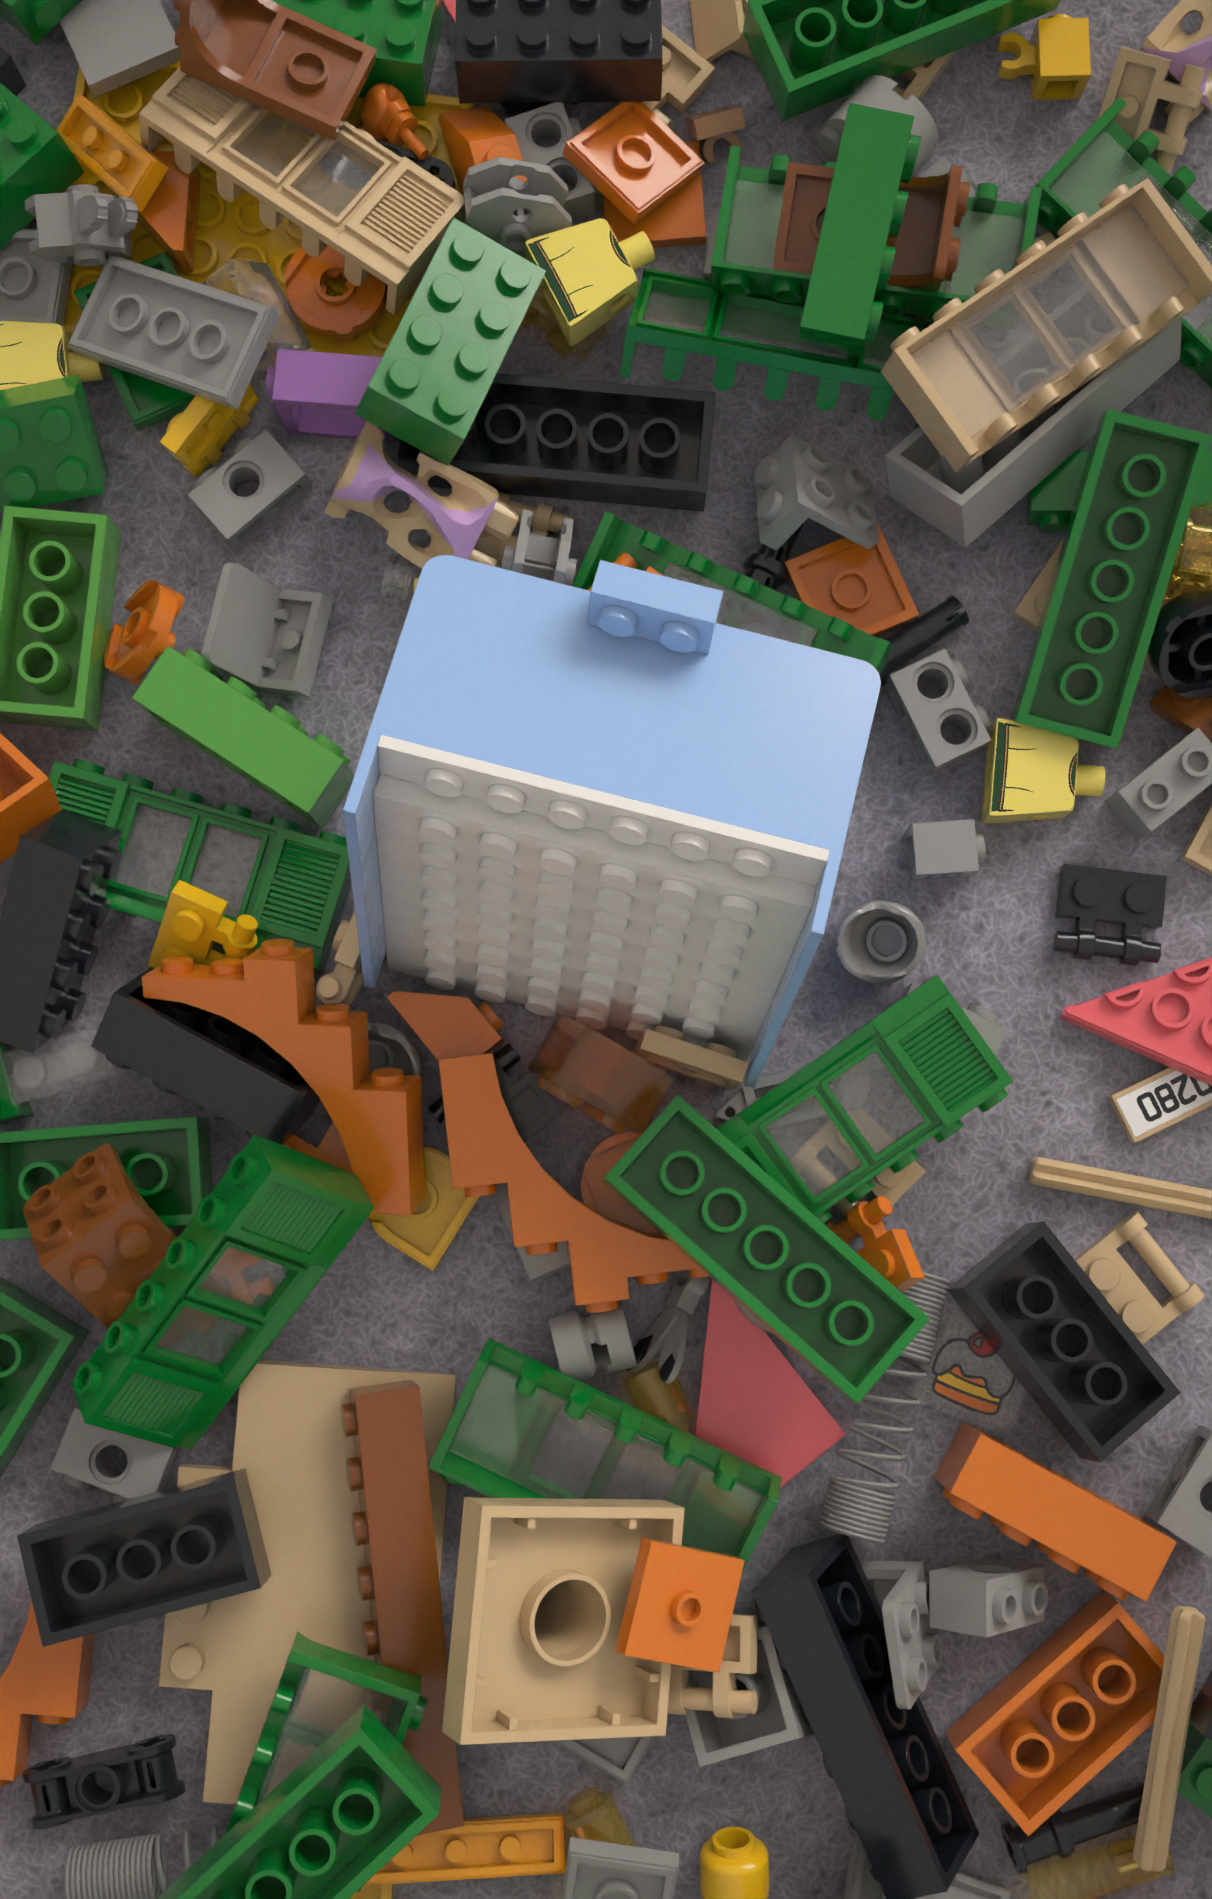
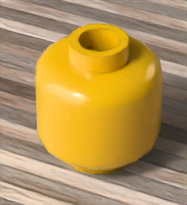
[699,1826,770,1899]

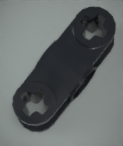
[22,1734,186,1829]

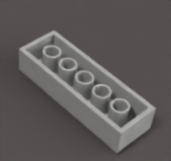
[885,285,1182,548]

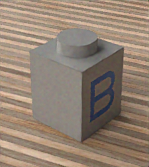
[905,819,986,881]

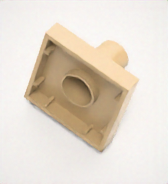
[442,1497,685,1745]

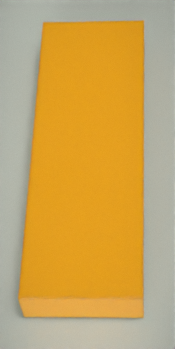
[56,93,169,212]

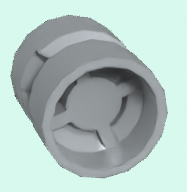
[549,1300,637,1381]

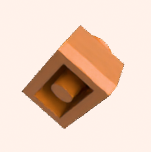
[438,106,527,195]
[137,150,201,272]
[386,991,504,1060]

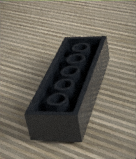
[397,373,716,512]
[752,1534,979,1899]

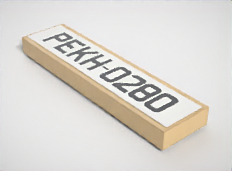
[1107,1067,1212,1143]

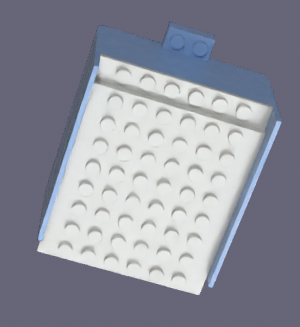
[343,555,881,1088]

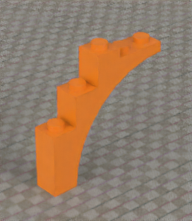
[142,939,426,1215]
[438,1053,710,1313]
[0,1599,95,1786]

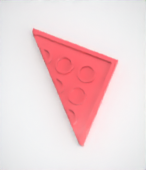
[1060,957,1212,1086]
[694,1278,846,1488]

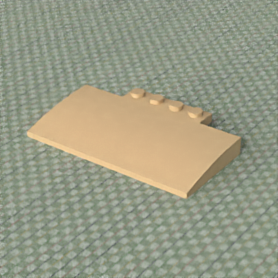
[159,1359,457,1804]

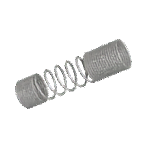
[818,1272,951,1544]
[64,1825,219,1899]

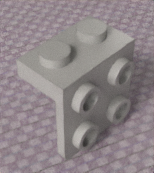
[754,434,879,551]
[201,563,334,698]
[860,1560,943,1709]

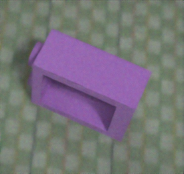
[266,349,400,443]

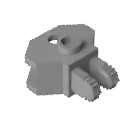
[463,157,572,258]
[25,184,139,266]
[501,509,577,586]

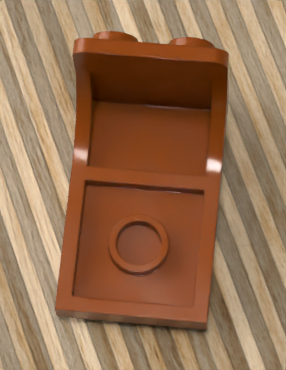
[174,0,377,141]
[772,162,970,292]
[23,1144,233,1349]

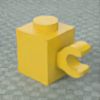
[997,14,1091,100]

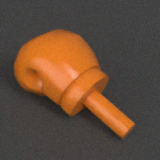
[359,82,429,160]

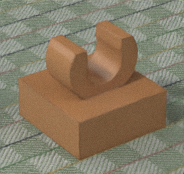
[685,105,746,163]

